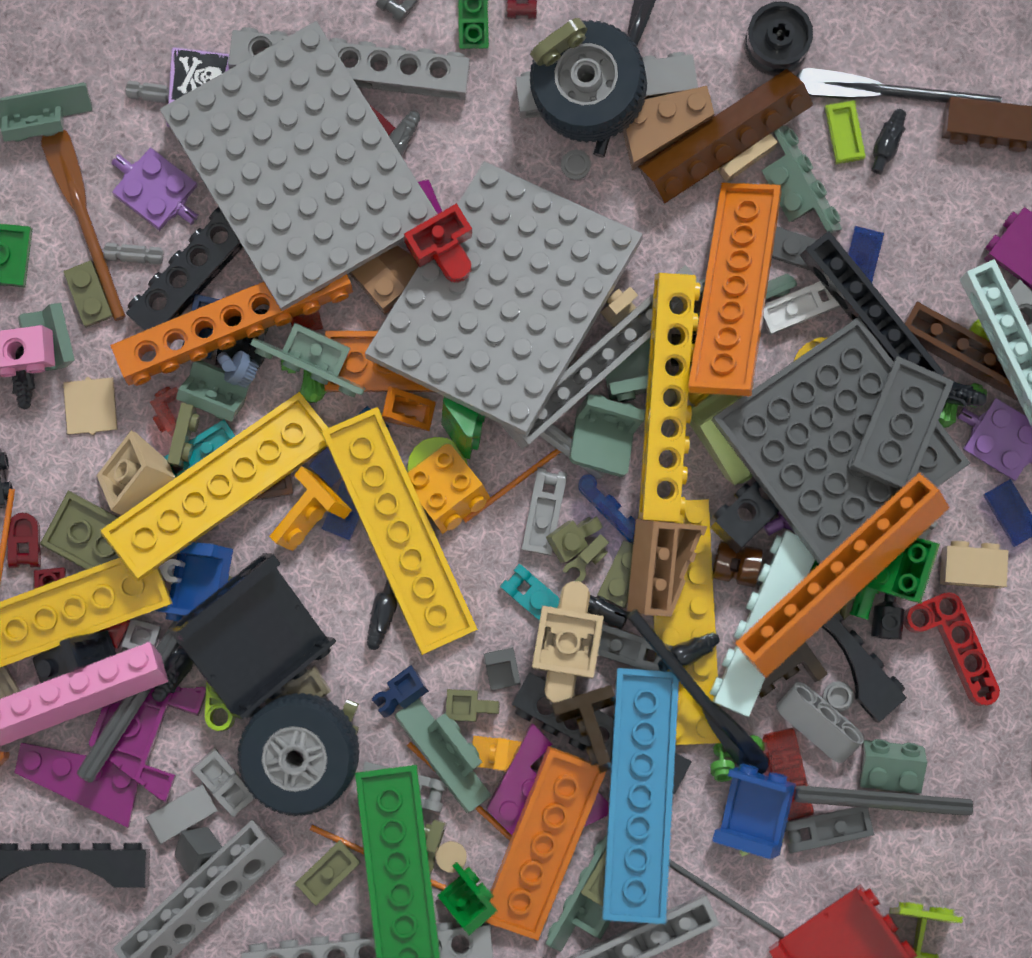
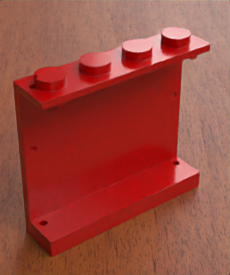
[769,884,917,958]

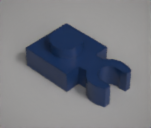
[372,665,429,718]

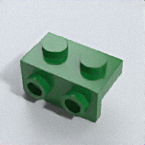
[437,862,498,935]

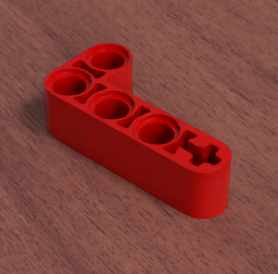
[903,592,1000,706]

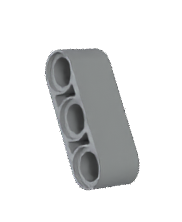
[776,682,864,763]

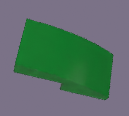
[458,0,489,49]

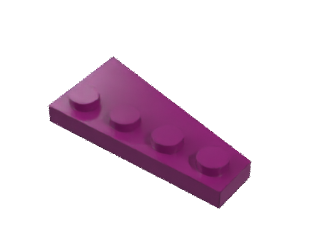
[14,742,139,828]

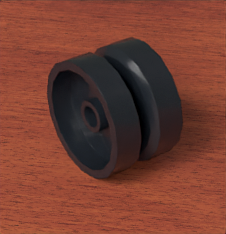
[744,1,813,76]

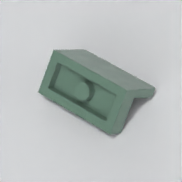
[18,303,75,371]

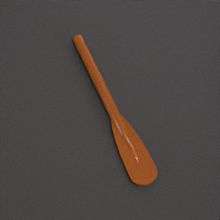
[41,129,126,321]

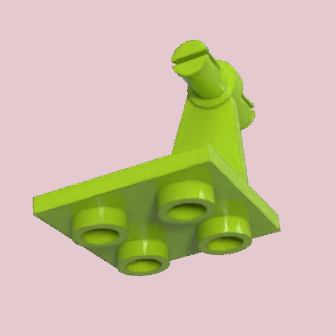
[889,902,963,958]

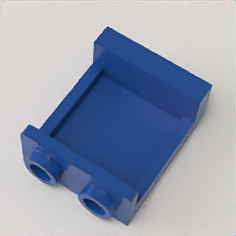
[155,542,233,622]
[712,764,796,859]

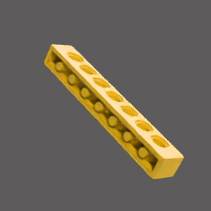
[638,273,700,522]

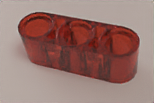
[763,727,814,821]

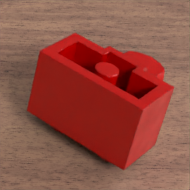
[404,203,472,283]

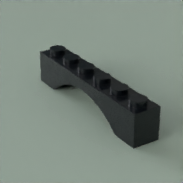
[755,581,907,722]
[0,843,150,888]

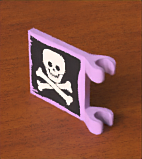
[166,47,229,127]

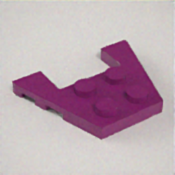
[88,687,206,803]
[486,723,609,835]

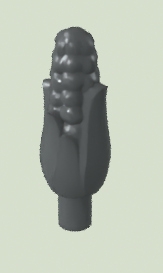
[389,111,420,156]

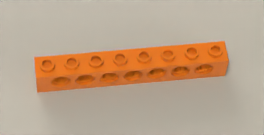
[110,274,353,386]

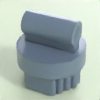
[217,350,259,388]

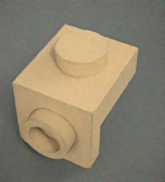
[600,286,638,327]

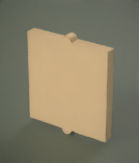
[63,377,118,435]

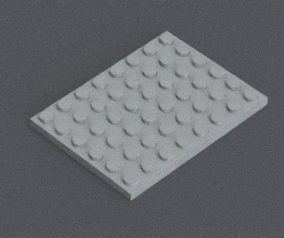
[160,21,437,311]
[365,161,643,437]

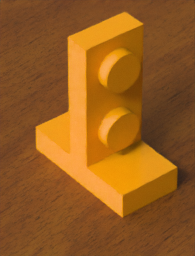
[269,466,352,551]
[472,735,532,771]

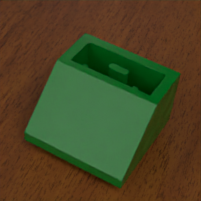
[441,397,486,459]

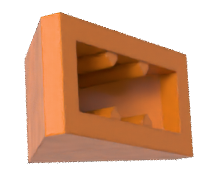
[382,386,436,431]

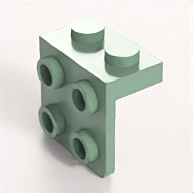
[605,338,670,402]
[569,394,645,477]

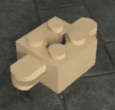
[531,581,604,703]

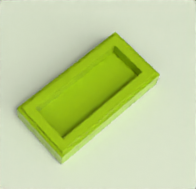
[824,100,866,164]

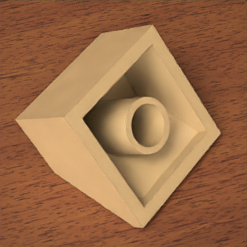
[97,430,175,515]

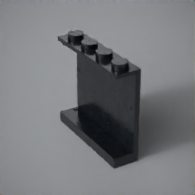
[168,553,337,720]

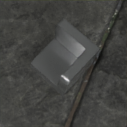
[484,647,521,690]
[175,827,223,877]

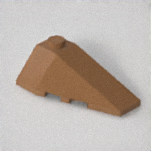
[349,246,419,315]

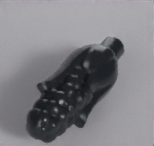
[871,108,906,175]
[12,346,36,410]
[946,381,987,407]
[367,580,398,650]
[658,632,720,672]
[152,649,194,702]

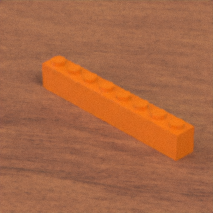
[735,473,950,678]

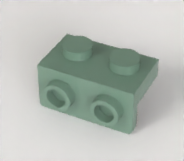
[176,360,250,422]
[859,739,927,794]

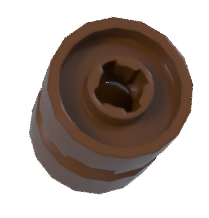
[712,540,763,588]

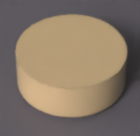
[436,841,467,873]

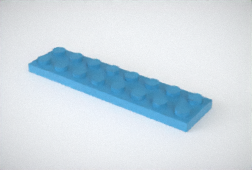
[602,668,679,924]

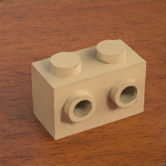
[940,541,1009,589]

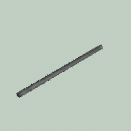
[669,859,785,939]

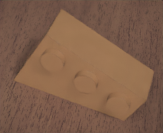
[623,86,714,171]
[627,519,708,617]

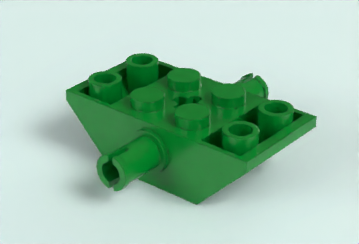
[811,538,940,620]

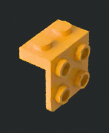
[408,444,490,534]

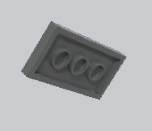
[850,356,954,490]

